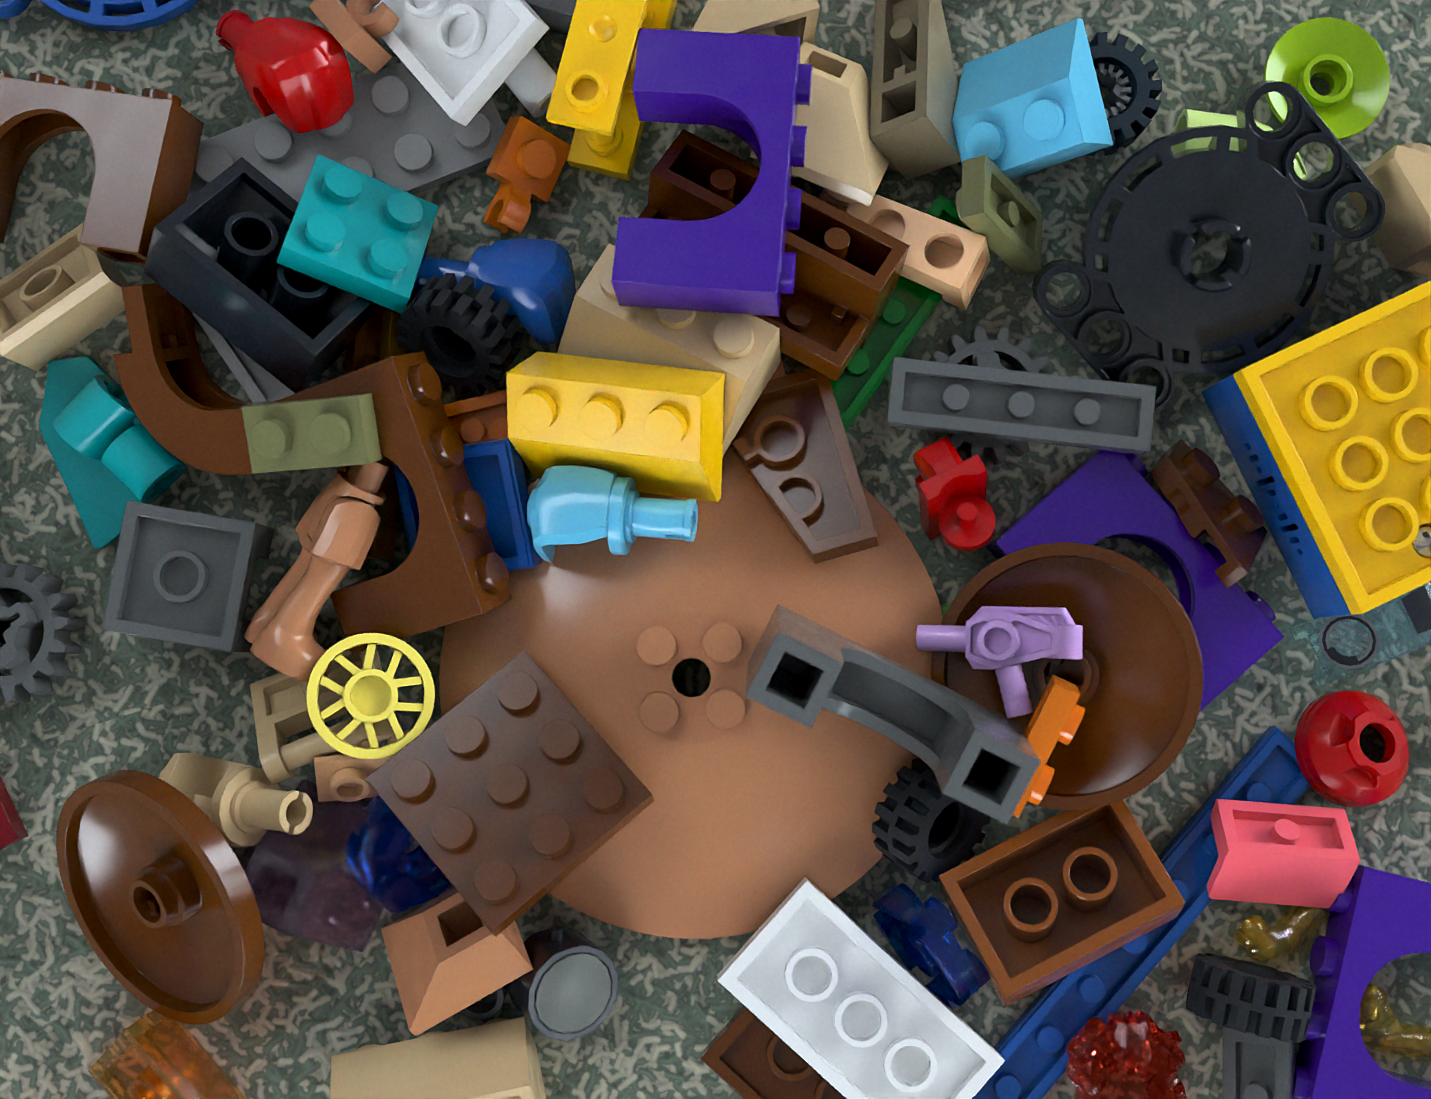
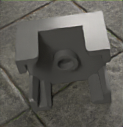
[102,501,274,653]

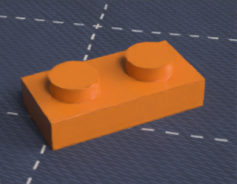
[1012,674,1085,818]

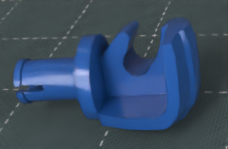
[414,238,576,344]

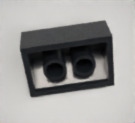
[144,157,379,393]

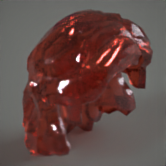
[1065,1010,1188,1099]

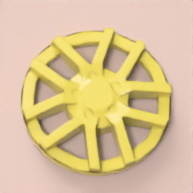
[306,633,435,759]

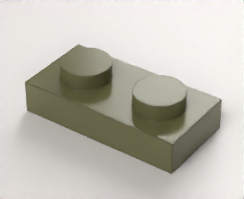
[956,155,1043,275]
[241,393,382,473]

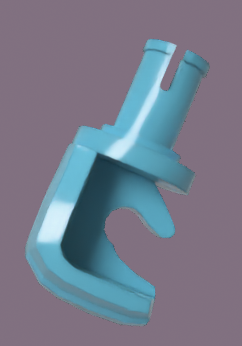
[527,465,698,562]

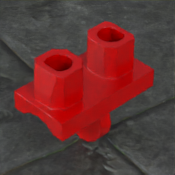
[913,437,996,552]

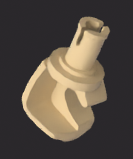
[159,753,313,849]

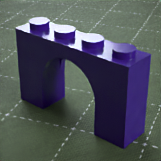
[611,28,813,316]
[986,450,1284,712]
[1293,864,1431,1099]

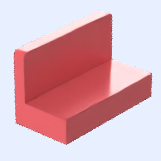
[1206,799,1361,908]

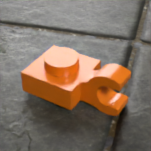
[483,115,571,234]

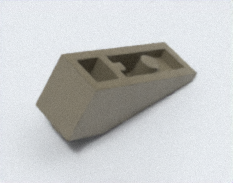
[869,0,961,181]

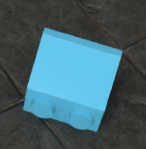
[951,18,1113,180]

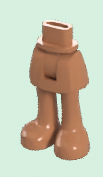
[244,459,389,682]

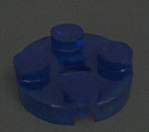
[346,794,451,913]
[872,883,991,1009]

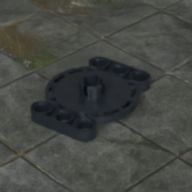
[1032,80,1385,412]

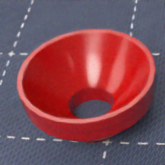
[1294,691,1410,807]

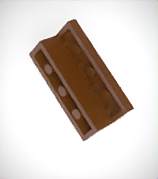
[638,129,910,381]

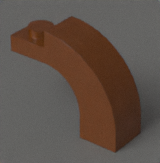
[113,283,277,475]

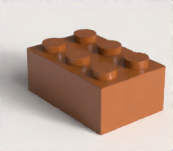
[939,800,1186,1008]

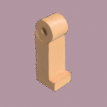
[818,187,991,311]

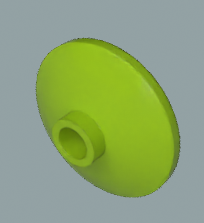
[1263,17,1390,141]

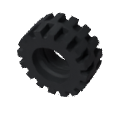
[872,757,991,883]
[1185,953,1316,1042]

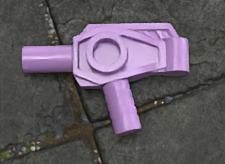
[916,606,1083,718]

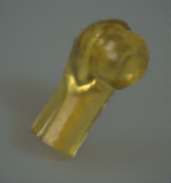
[1234,906,1329,962]
[1359,983,1431,1060]

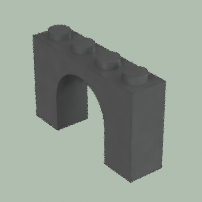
[745,604,1041,824]

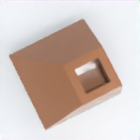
[381,887,533,1036]

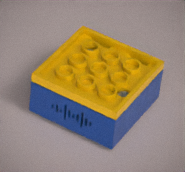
[1201,280,1431,618]

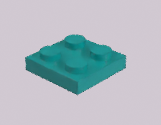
[276,154,439,314]

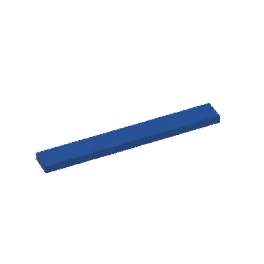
[972,726,1310,1099]

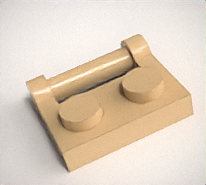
[250,649,395,784]

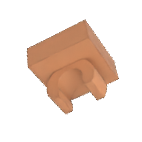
[308,0,400,74]

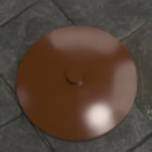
[931,542,1204,810]
[56,770,265,1025]

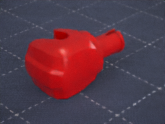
[216,10,354,134]

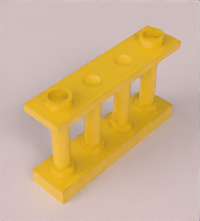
[546,0,677,181]

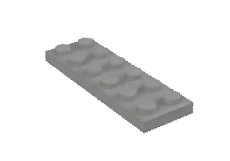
[187,62,505,203]

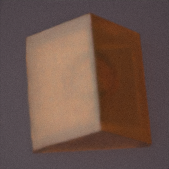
[88,1010,247,1099]

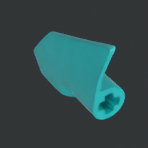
[39,356,186,549]

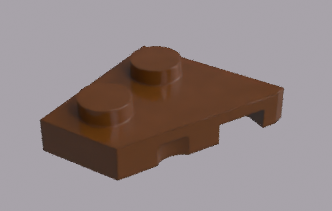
[1149,439,1268,588]

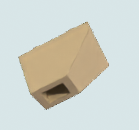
[750,41,890,206]

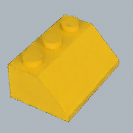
[506,351,725,502]

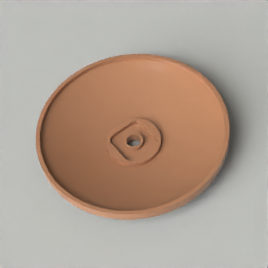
[439,446,943,939]

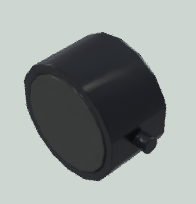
[507,926,619,1041]

